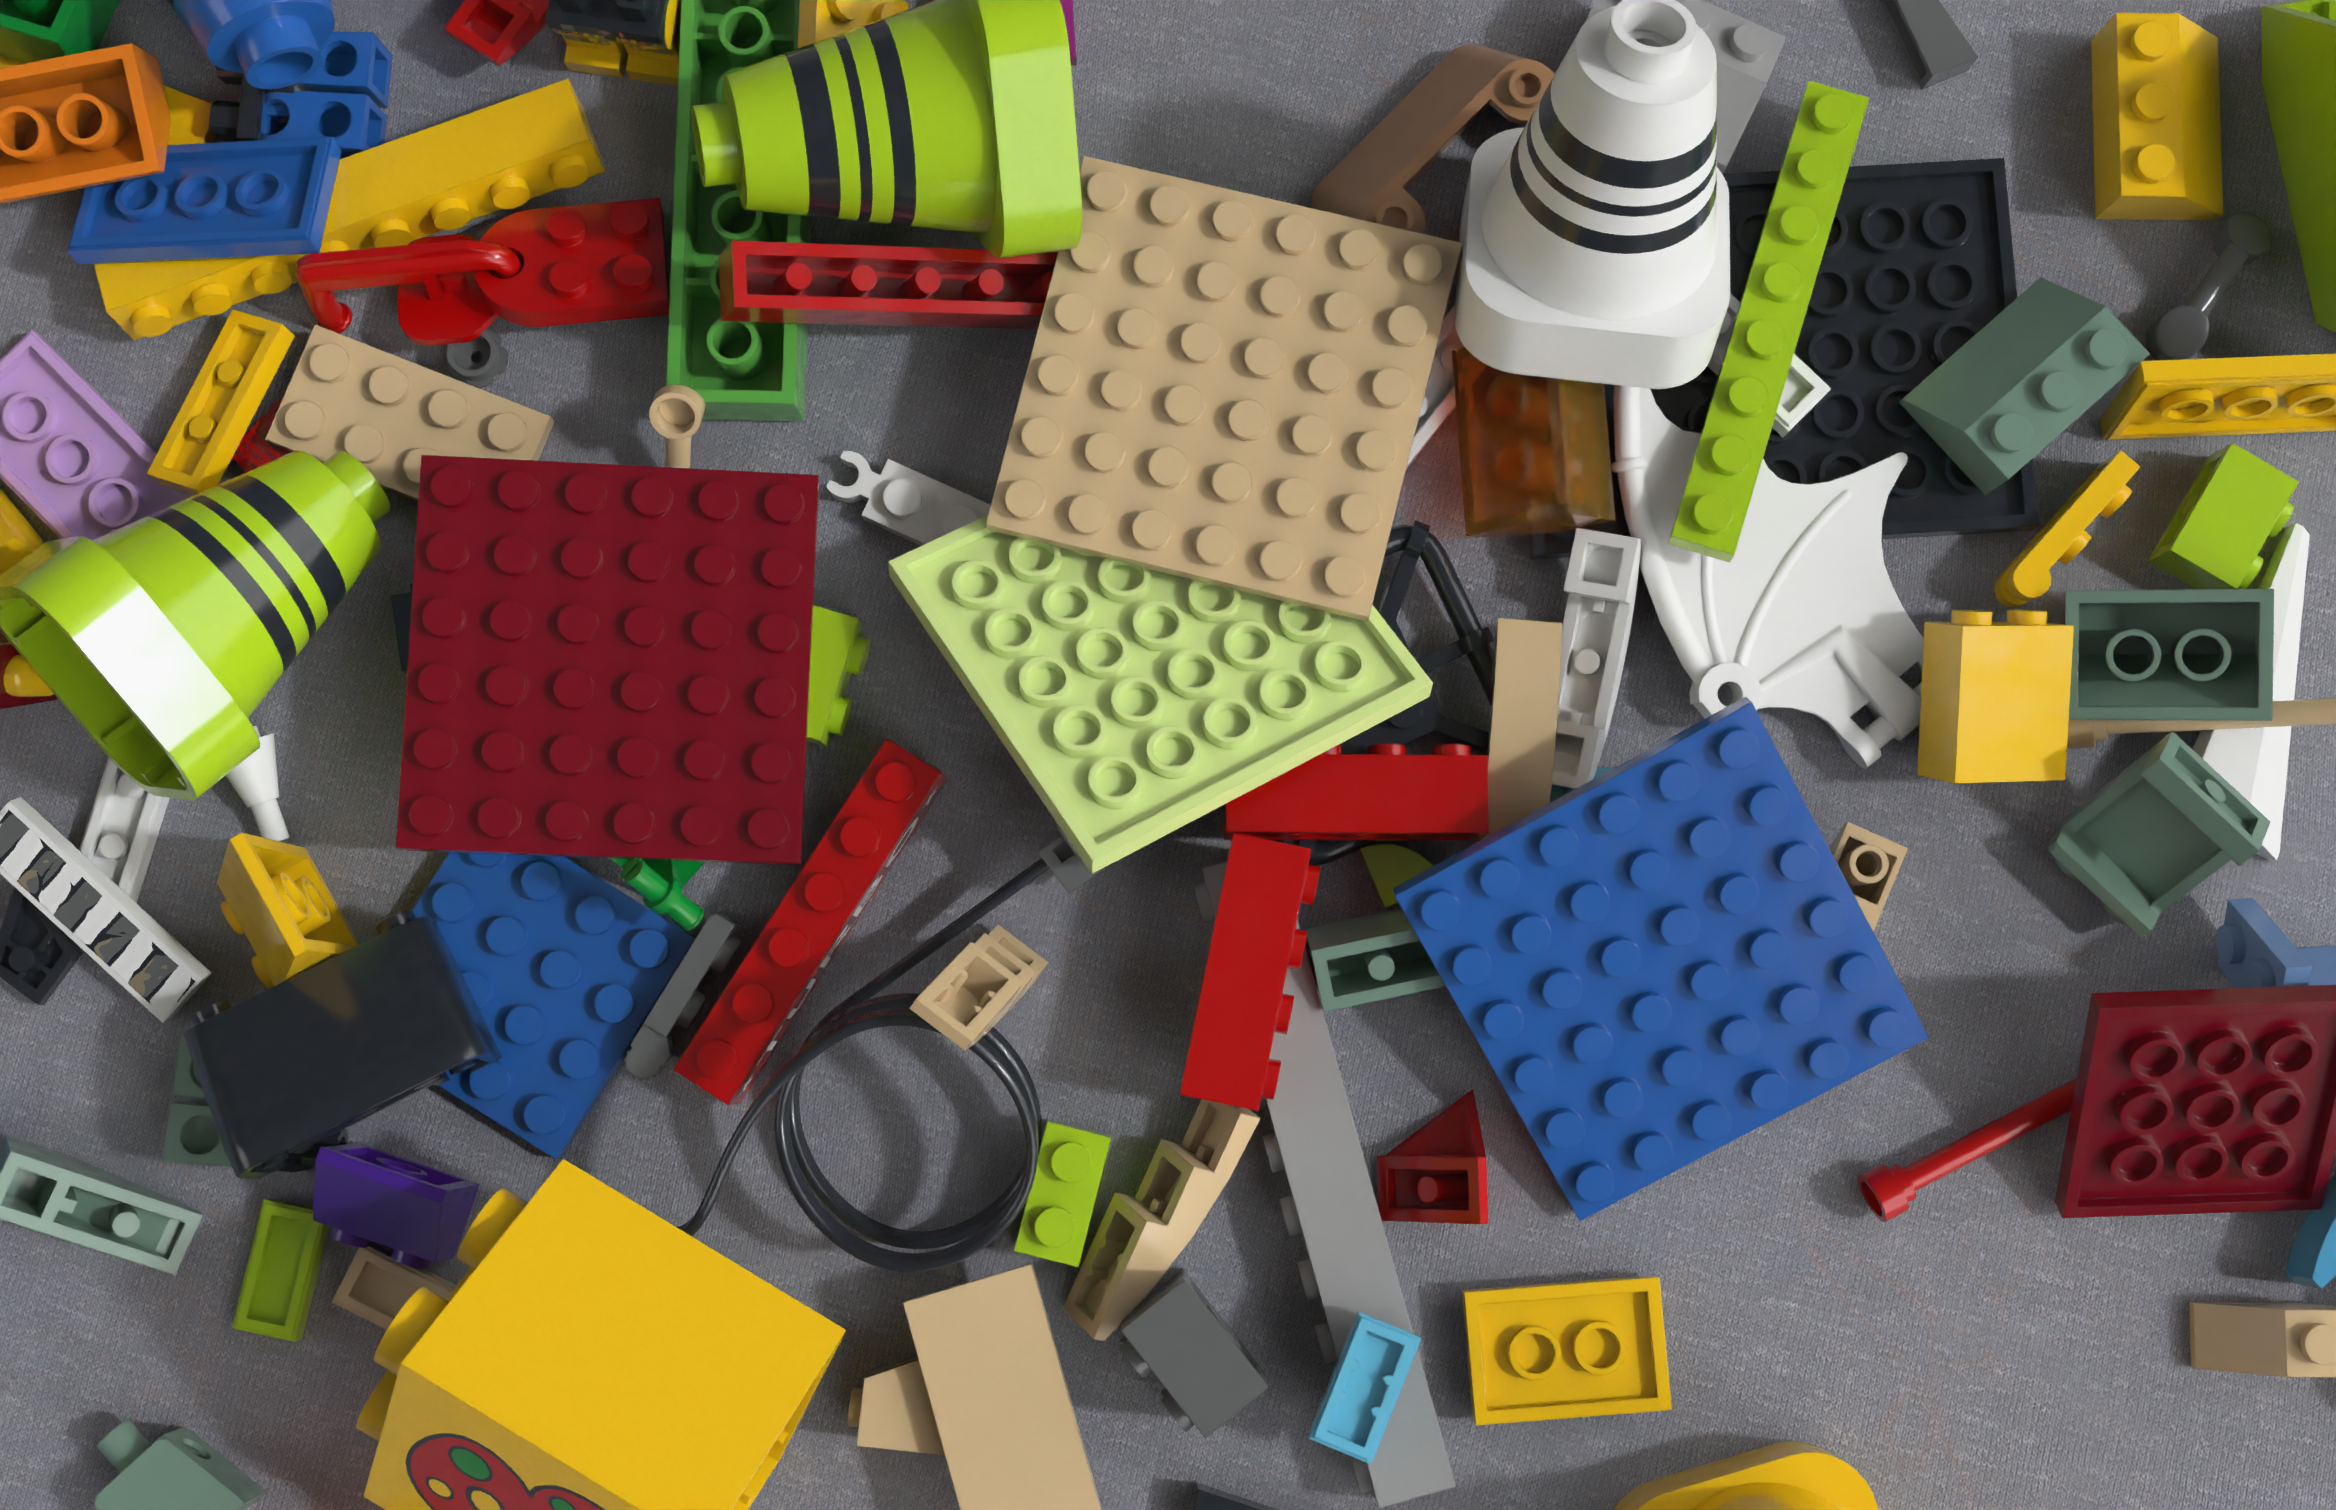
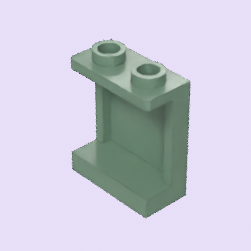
[2048,731,2271,937]

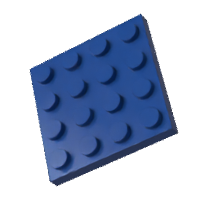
[412,852,696,1159]

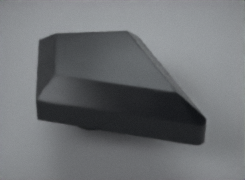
[0,888,83,1005]

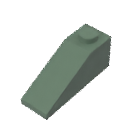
[0,1134,203,1275]

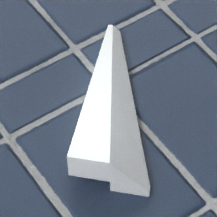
[2193,523,2310,861]

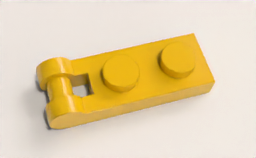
[1994,450,2140,608]

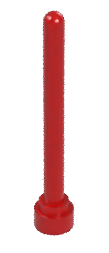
[1857,1077,2077,1222]

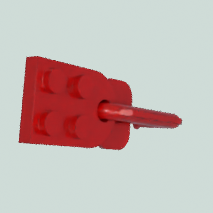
[295,198,670,346]

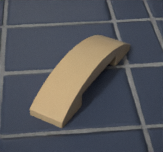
[1477,618,1562,842]

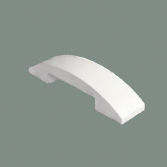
[1552,528,1641,789]

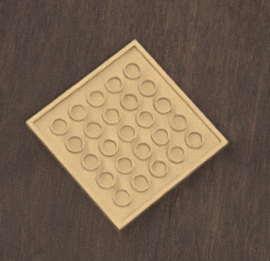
[986,156,1462,622]

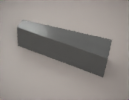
[1880,0,1978,90]

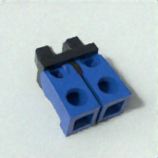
[209,32,393,159]

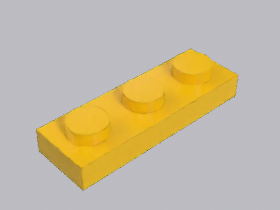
[147,309,295,495]

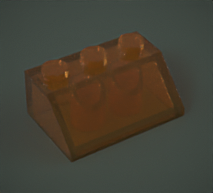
[1452,347,1615,538]

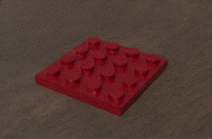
[2055,985,2336,1218]

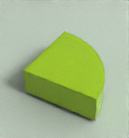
[1358,844,1433,909]

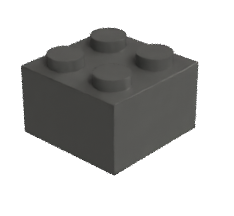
[1119,1269,1269,1439]

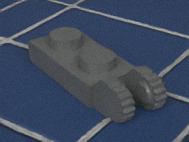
[624,912,741,1081]

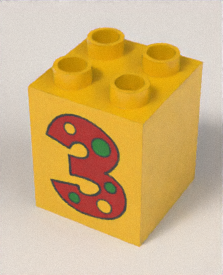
[356,1159,846,1510]

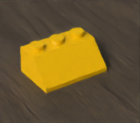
[2091,13,2223,221]

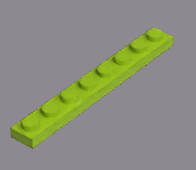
[1667,81,1869,563]

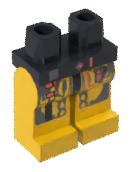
[545,0,681,86]

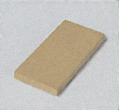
[903,1263,1102,1510]

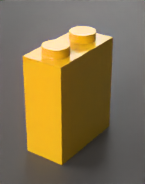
[1917,609,2074,783]

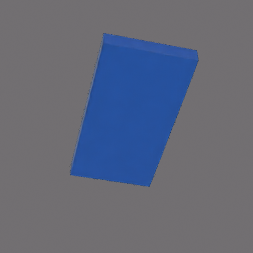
[67,137,341,264]

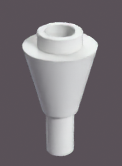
[226,726,290,841]

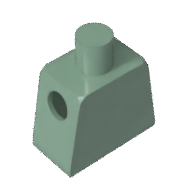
[94,1419,266,1510]

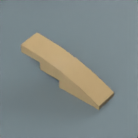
[909,925,1049,1051]
[1063,1099,1261,1341]

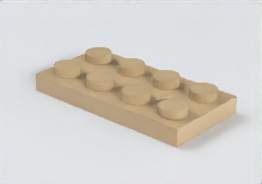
[265,325,554,501]

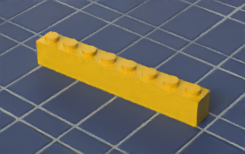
[94,78,606,340]

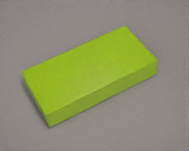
[232,1198,330,1342]

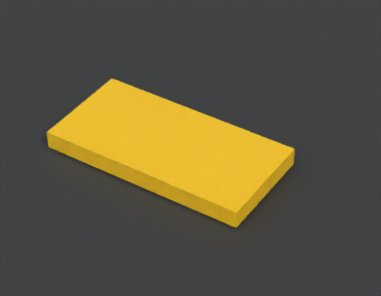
[2100,354,2336,440]

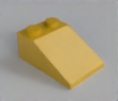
[217,832,359,989]

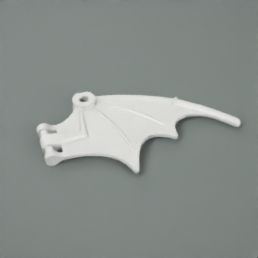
[1611,385,1924,769]

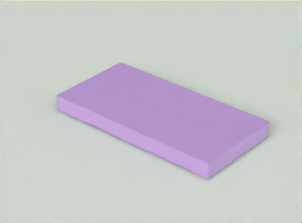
[0,330,194,540]

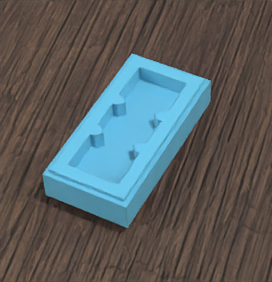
[1308,1310,1421,1465]

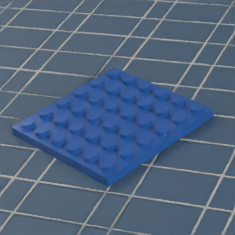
[1393,697,1929,1221]

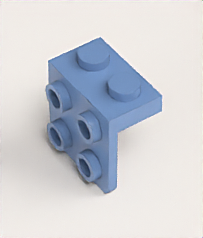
[2216,898,2336,988]

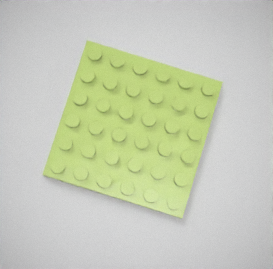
[888,515,1433,874]

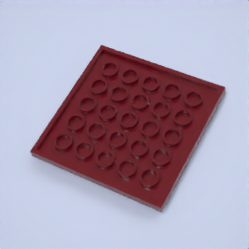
[396,455,820,865]

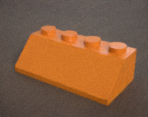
[0,43,171,204]

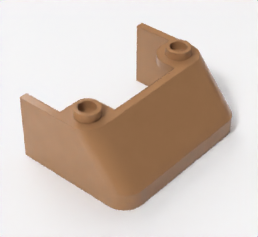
[1310,44,1555,316]

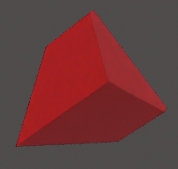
[1377,1089,1488,1224]

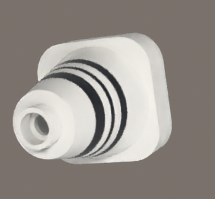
[1455,0,1730,389]

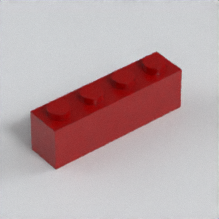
[1223,744,1489,841]
[1179,833,1320,1111]

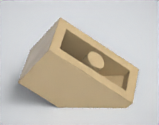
[2189,1302,2336,1378]

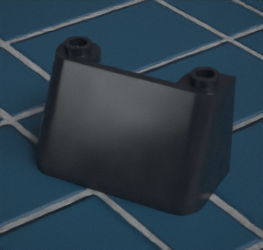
[184,910,503,1179]

